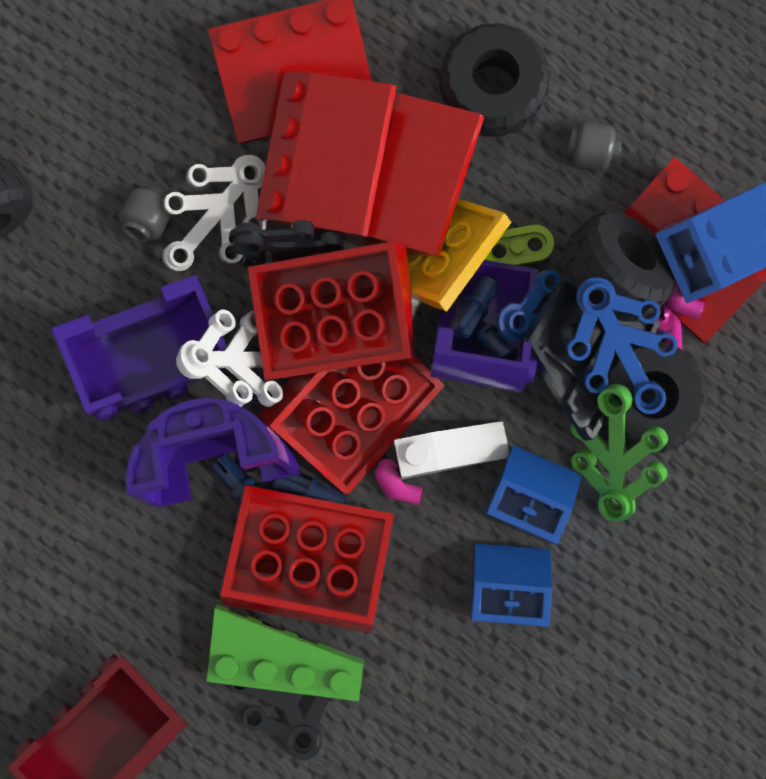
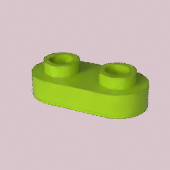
[484,225,554,266]

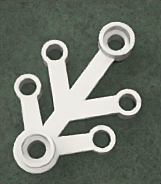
[162,155,266,271]
[176,310,289,407]

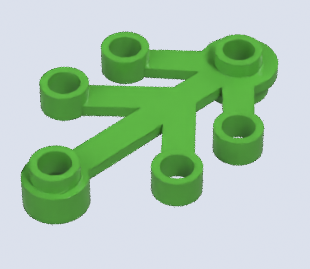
[570,384,668,522]

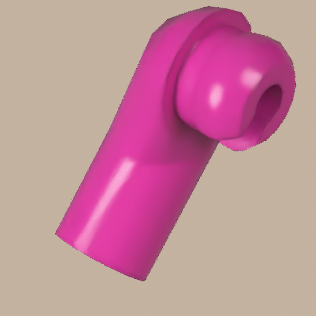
[665,279,705,320]
[657,303,683,351]
[375,459,423,505]

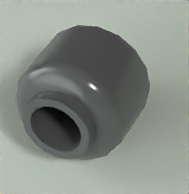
[566,120,622,172]
[118,186,172,243]

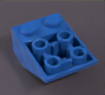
[655,182,766,304]

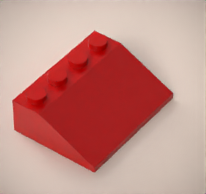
[208,0,372,145]
[255,72,397,237]
[342,93,484,257]
[624,157,766,344]
[248,241,413,380]
[257,354,445,494]
[220,485,394,633]

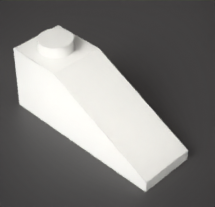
[394,421,509,480]

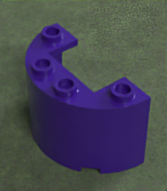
[430,260,541,393]
[51,275,227,422]
[126,398,300,508]

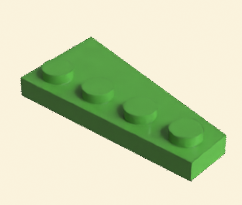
[207,604,364,701]

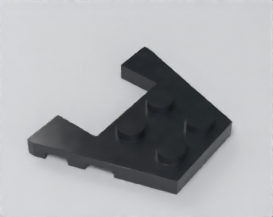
[521,281,660,441]

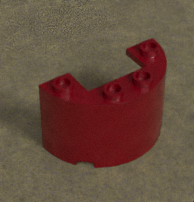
[7,654,188,779]

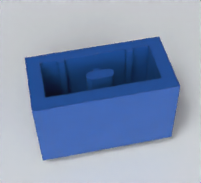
[483,445,582,545]
[469,543,552,627]

